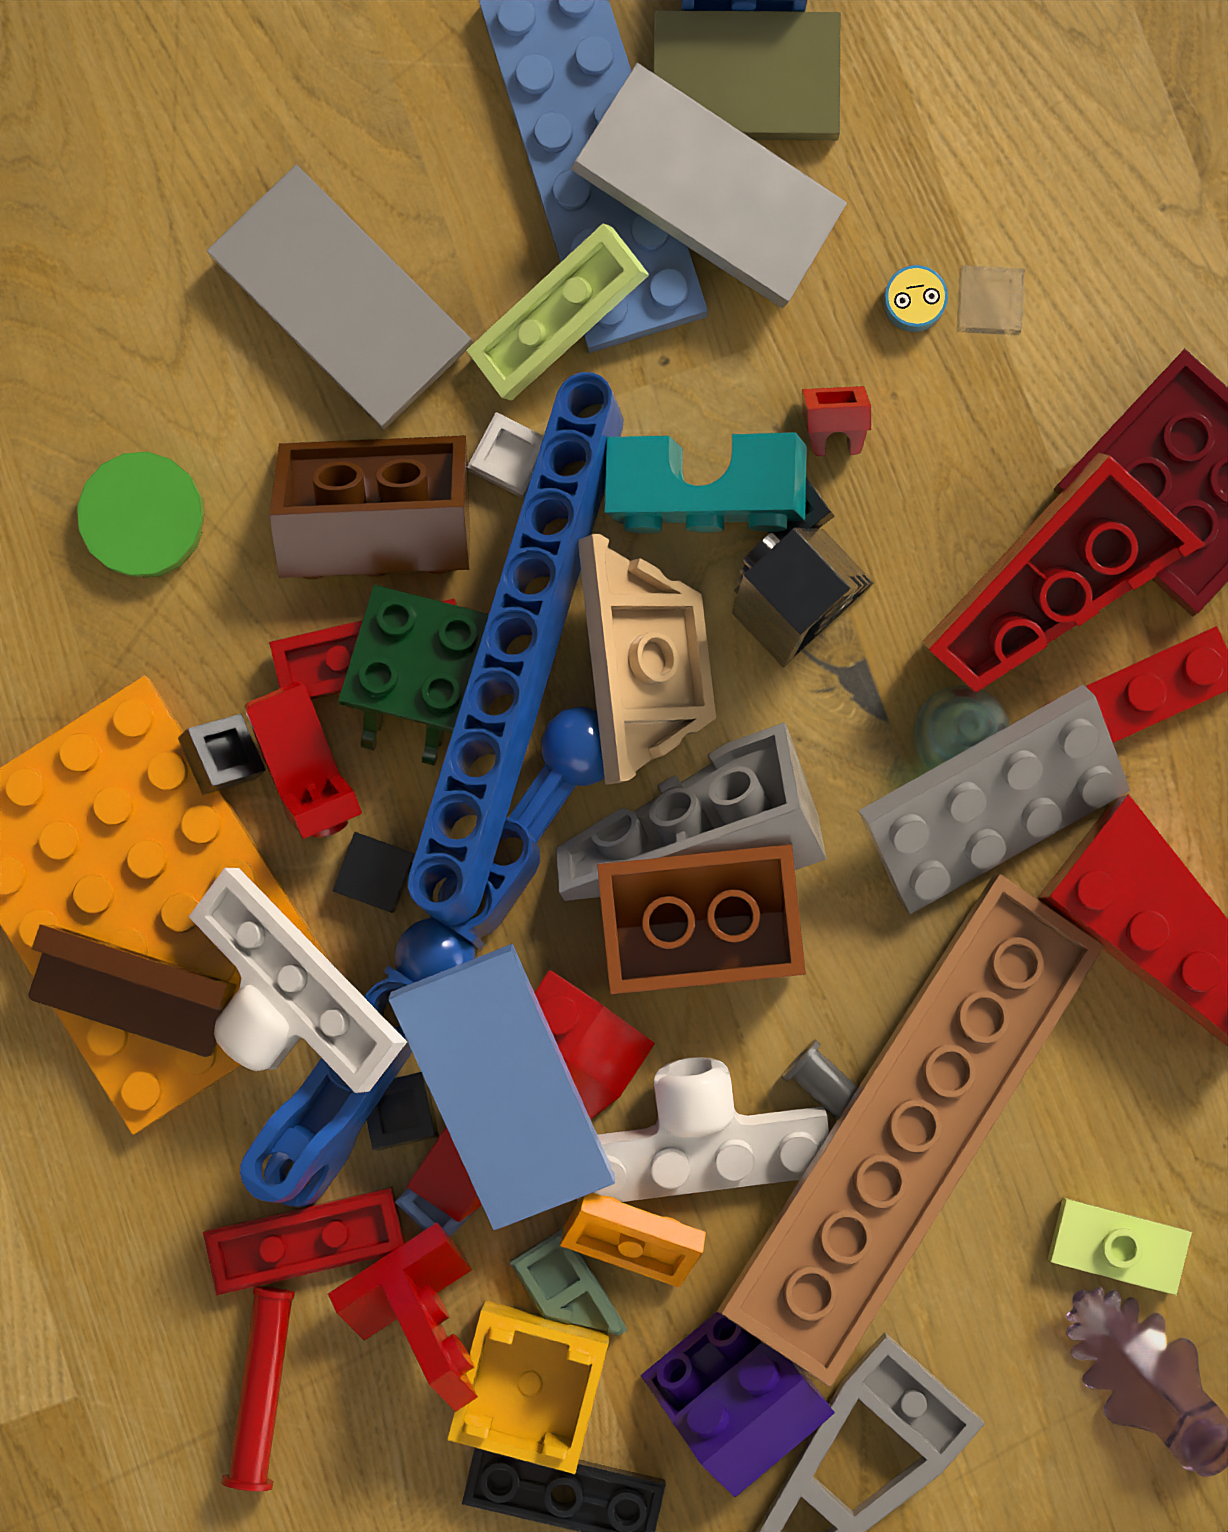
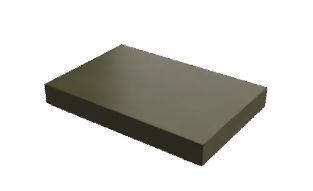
[654,10,841,141]

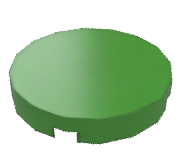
[77,452,205,578]

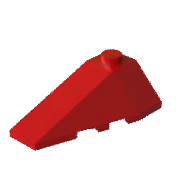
[406,970,655,1223]

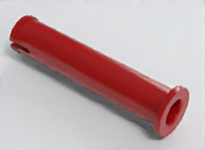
[221,1286,295,1492]

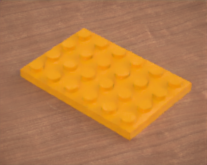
[0,675,333,1135]

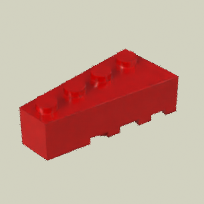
[1038,794,1228,1046]

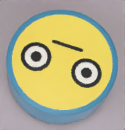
[883,265,948,332]

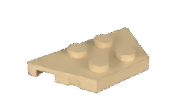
[578,534,716,785]

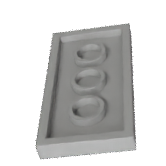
[858,684,1130,915]

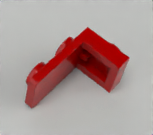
[244,682,362,839]

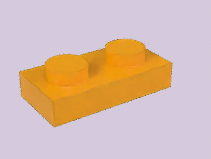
[560,1193,706,1288]

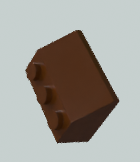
[269,435,470,579]

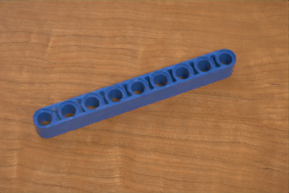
[408,372,624,925]

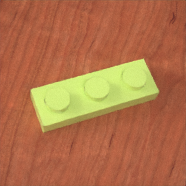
[466,223,649,400]

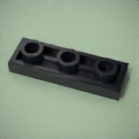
[462,1448,666,1532]

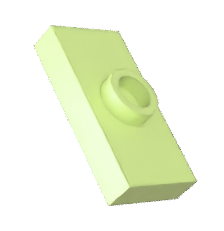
[1047,1197,1192,1296]

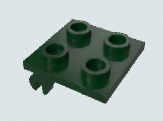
[339,585,489,766]

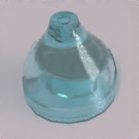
[913,685,1009,769]

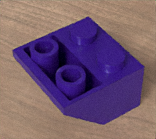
[640,1312,835,1497]

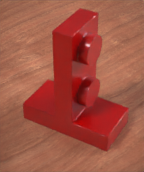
[328,1223,478,1412]

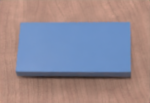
[389,944,615,1230]

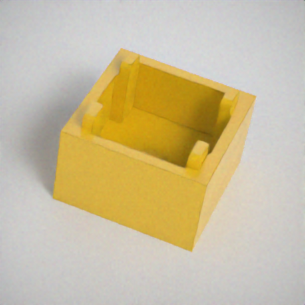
[447,1300,609,1474]

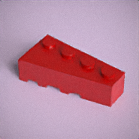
[923,453,1205,692]

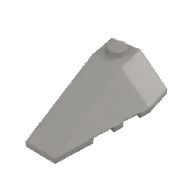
[556,722,827,901]

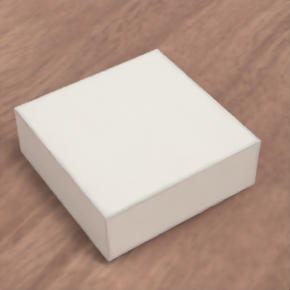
[467,412,544,499]

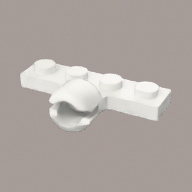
[189,868,407,1093]
[577,1057,829,1202]

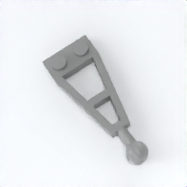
[755,1332,985,1532]

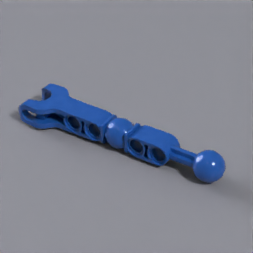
[240,707,605,1207]

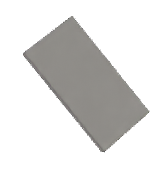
[571,63,847,308]
[206,164,473,431]

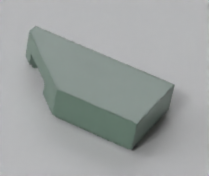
[510,1227,627,1336]

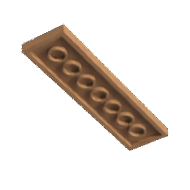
[717,874,1104,1387]

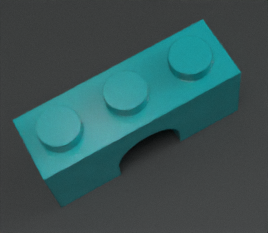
[605,433,807,534]

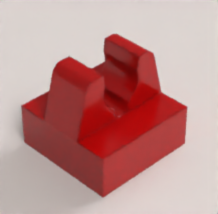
[802,386,871,456]

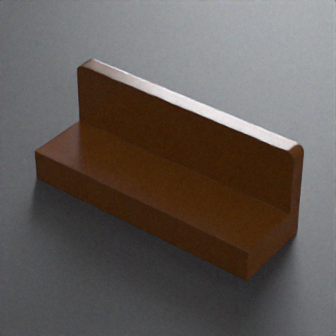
[28,924,237,1057]

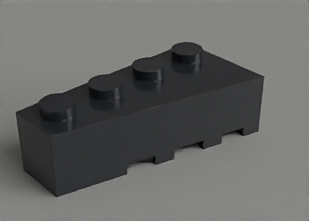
[732,528,874,668]

